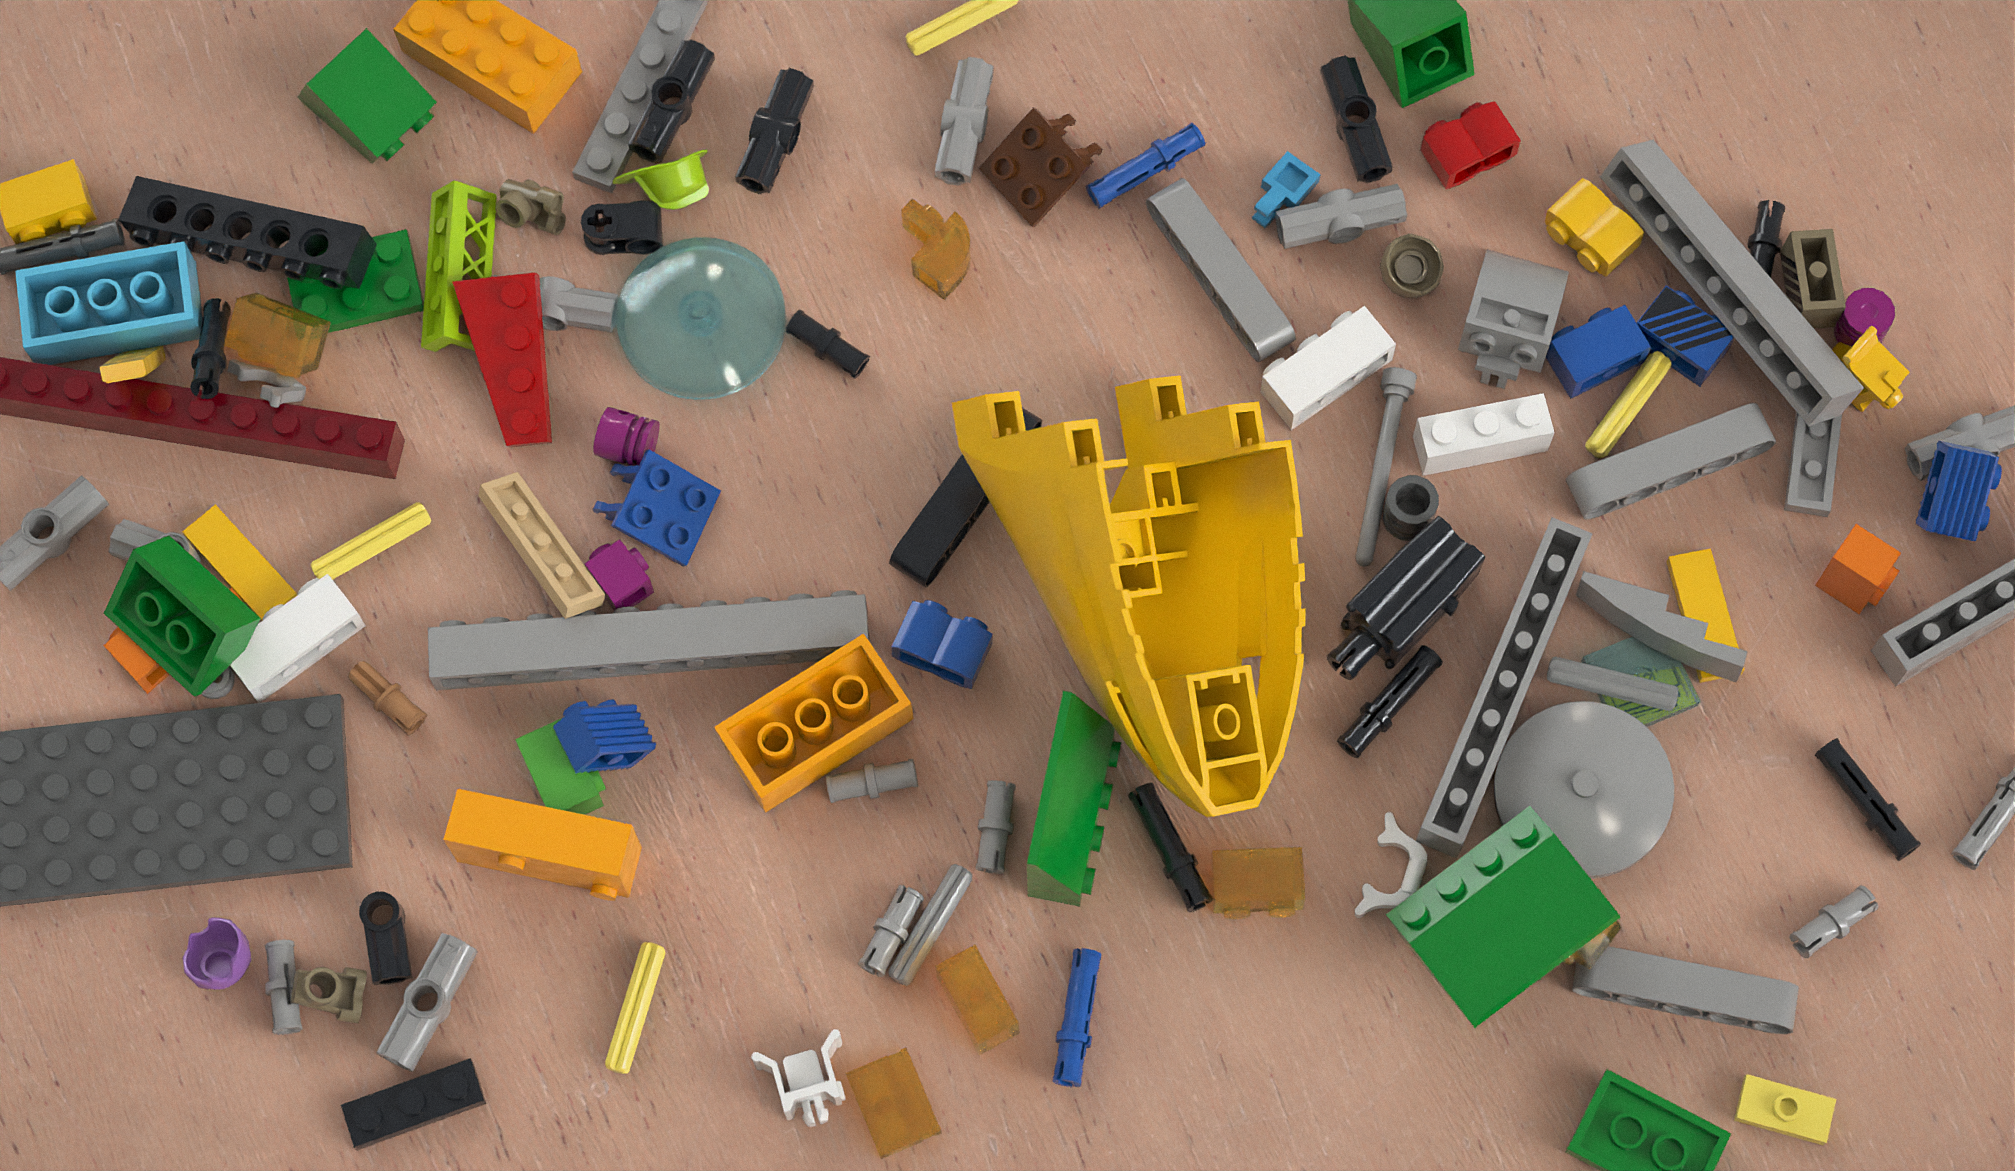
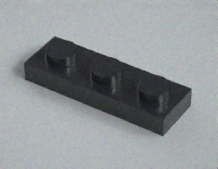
[341,1058,487,1150]

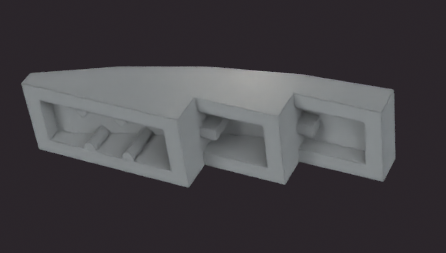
[1576,571,1748,682]

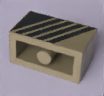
[1780,229,1846,328]

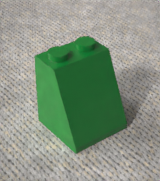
[1347,0,1475,108]
[298,28,437,164]

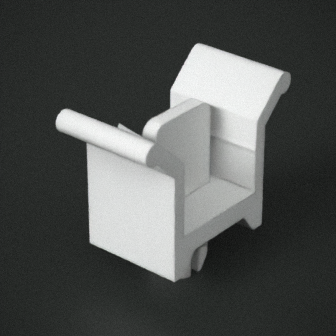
[752,1029,846,1127]

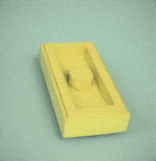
[1734,1074,1836,1146]

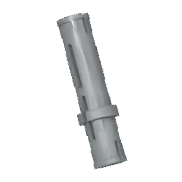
[1952,767,2015,870]

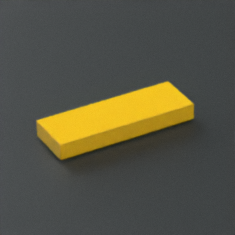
[100,345,166,383]
[182,504,298,621]
[1666,548,1745,683]

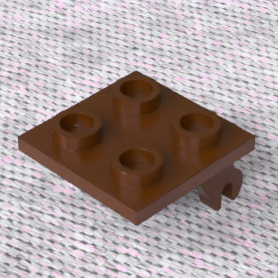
[979,108,1103,227]

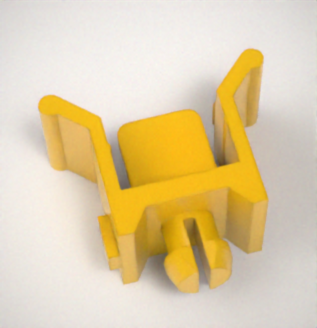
[1832,326,1910,412]

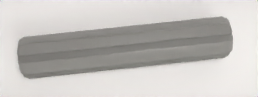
[1547,657,1678,711]
[889,864,972,986]

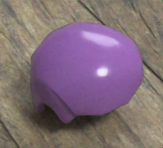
[183,917,251,990]

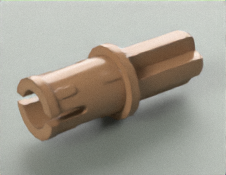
[348,661,427,735]

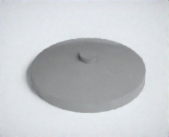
[1494,701,1674,879]

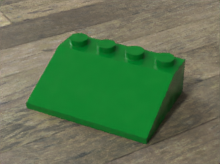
[1027,691,1122,907]
[1386,806,1621,1028]

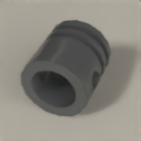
[1383,475,1439,541]

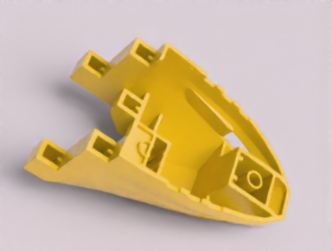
[952,376,1306,817]

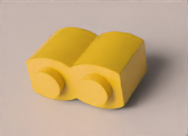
[1545,178,1644,277]

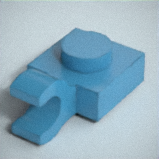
[1252,151,1321,228]

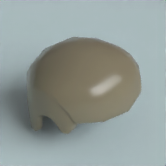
[1379,233,1444,298]

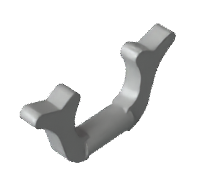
[227,359,306,407]

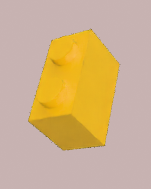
[0,159,97,244]

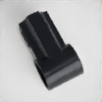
[359,891,413,985]

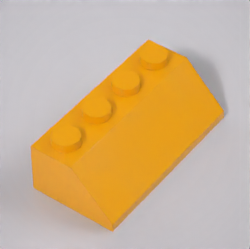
[714,633,914,813]

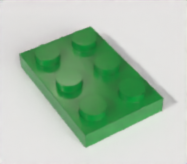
[287,229,424,339]
[1565,1069,1732,1171]

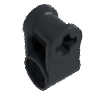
[580,201,663,255]

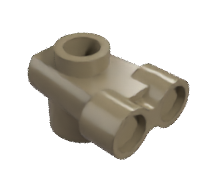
[496,179,566,235]
[291,967,367,1023]

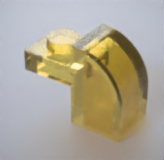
[901,198,971,300]

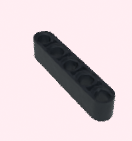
[889,407,1042,588]

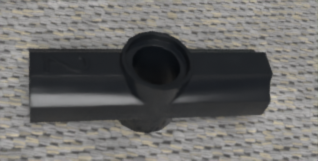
[628,39,715,163]
[1320,55,1393,183]
[735,68,814,194]

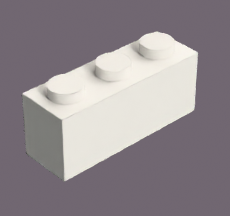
[1260,306,1396,430]
[1413,393,1555,476]
[230,574,365,703]

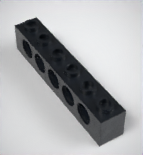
[118,176,377,289]

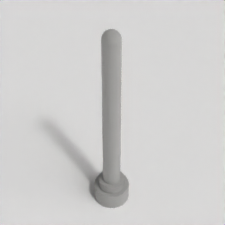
[1356,367,1417,567]

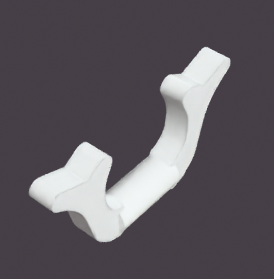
[1355,812,1427,918]

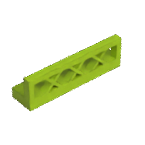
[421,180,497,352]

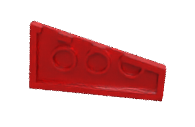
[452,272,552,447]

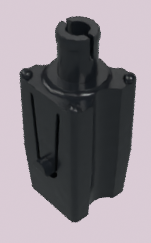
[1327,516,1485,680]

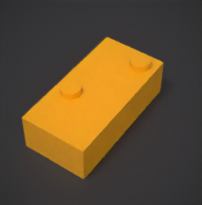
[443,788,642,901]

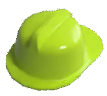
[612,149,709,210]

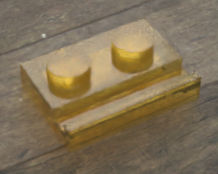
[846,1048,942,1159]

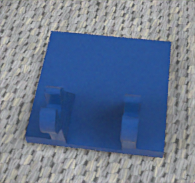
[593,449,721,567]

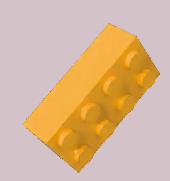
[393,0,582,134]

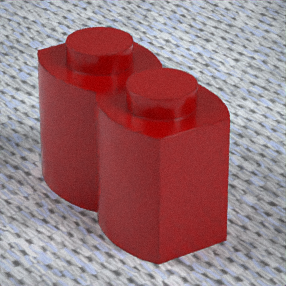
[1420,101,1521,189]

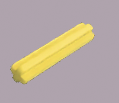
[906,0,1018,55]
[1585,351,1672,459]
[311,502,431,580]
[605,942,665,1074]

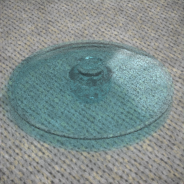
[616,237,786,400]

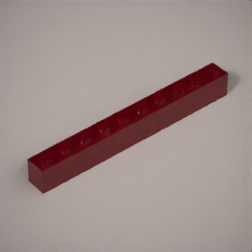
[0,357,405,479]

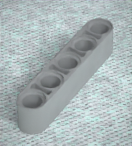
[1146,178,1296,362]
[1566,403,1776,520]
[1572,943,1799,1034]

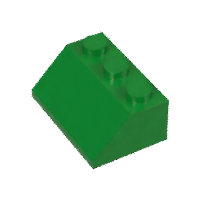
[104,535,261,697]

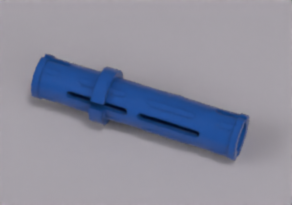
[1086,122,1206,209]
[1052,948,1102,1087]

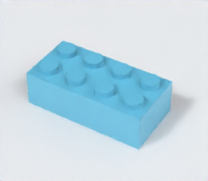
[15,241,203,365]

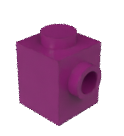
[584,539,654,610]

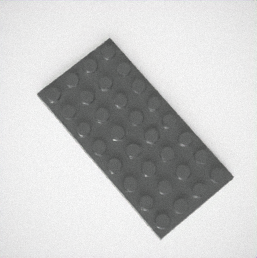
[0,694,353,907]

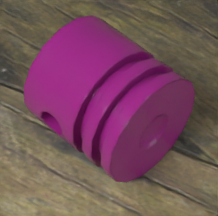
[1834,288,1895,347]
[593,407,660,466]

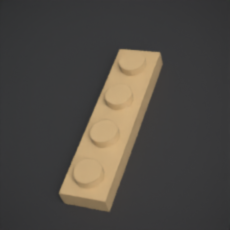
[478,472,605,619]

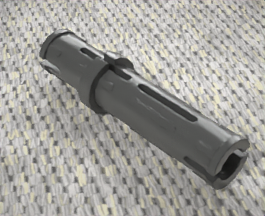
[0,218,125,275]

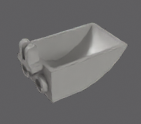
[1458,249,1569,389]

